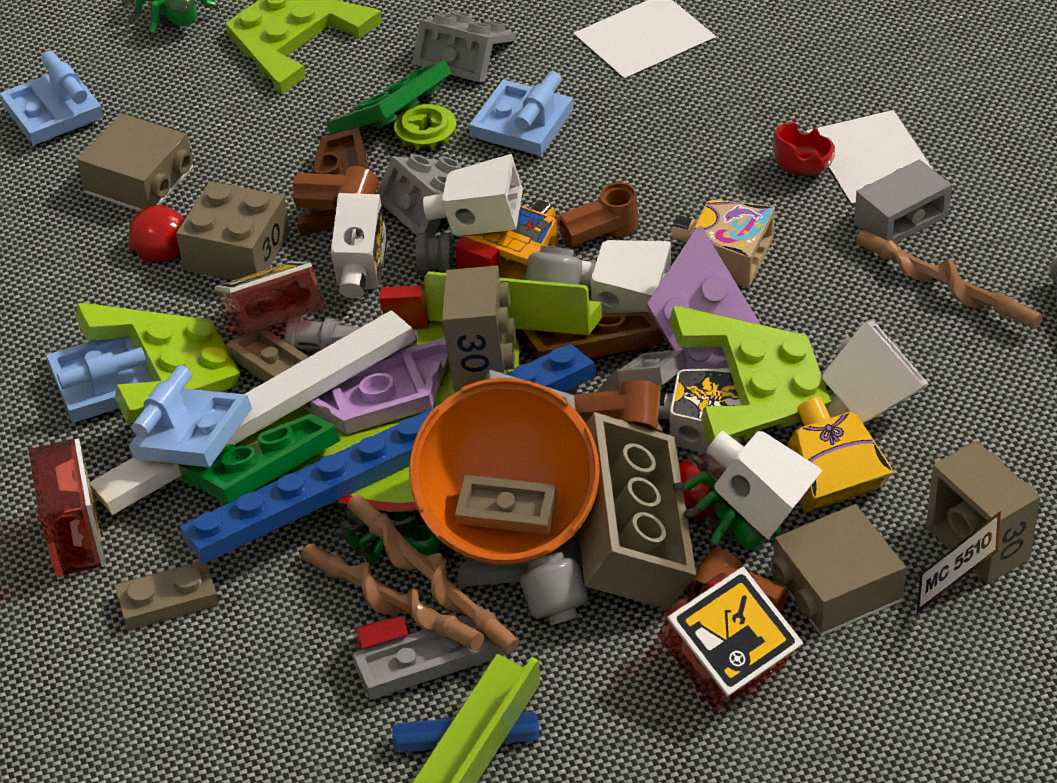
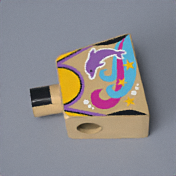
[671,200,775,288]

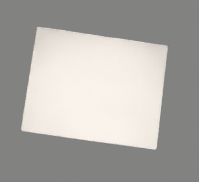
[573,0,716,78]
[806,110,932,204]

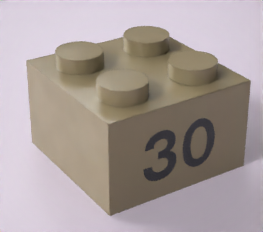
[176,181,290,280]
[442,266,516,392]
[926,440,1040,585]

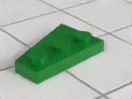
[325,60,451,135]
[178,414,340,504]

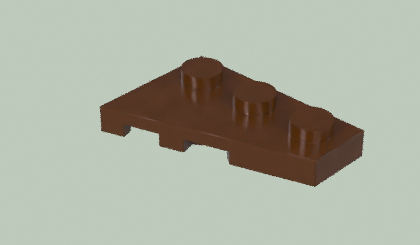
[297,127,369,237]
[516,312,664,360]

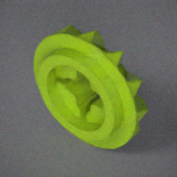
[394,104,456,151]

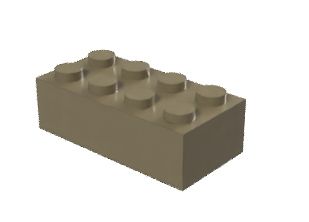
[578,412,696,609]

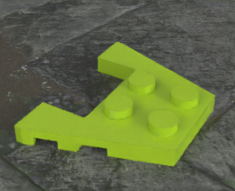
[225,0,382,94]
[75,303,240,424]
[669,306,831,445]

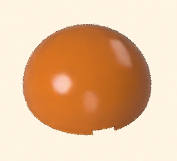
[409,378,600,565]

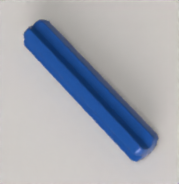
[392,711,539,753]

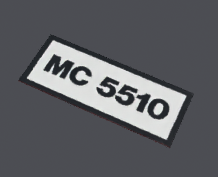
[917,511,1001,613]

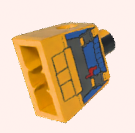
[465,200,558,280]

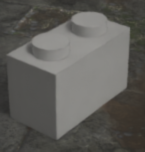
[854,159,952,243]

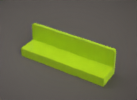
[424,272,602,335]
[412,654,540,783]

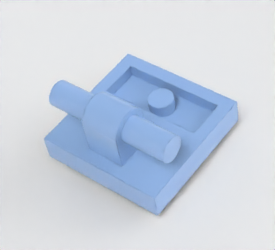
[0,51,104,145]
[469,71,573,156]
[46,338,152,423]
[129,365,252,467]

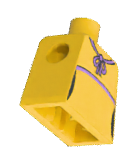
[787,397,893,513]

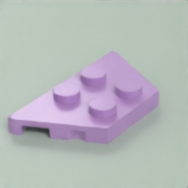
[646,225,761,369]
[301,337,449,434]

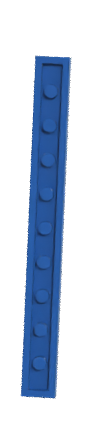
[179,343,596,564]

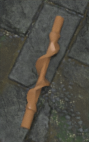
[856,229,1043,329]
[347,494,520,655]
[301,544,484,651]

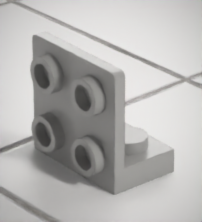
[412,11,517,82]
[376,154,461,237]

